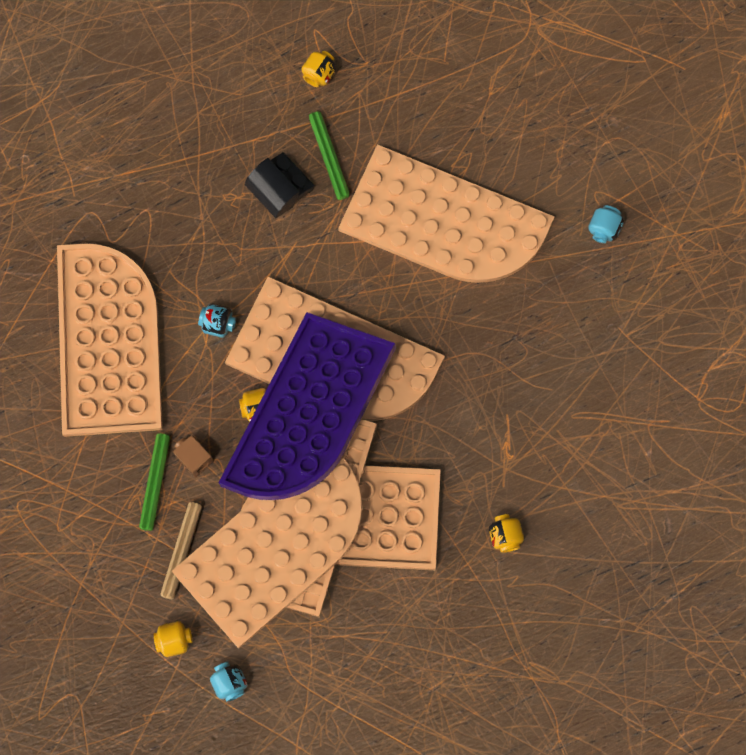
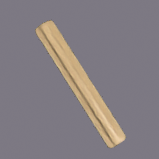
[160,502,202,599]

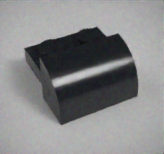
[244,152,315,218]

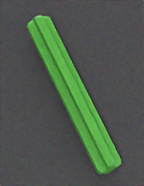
[309,111,349,200]
[139,433,170,531]

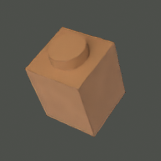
[173,435,214,478]

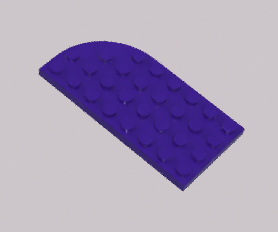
[219,312,396,500]

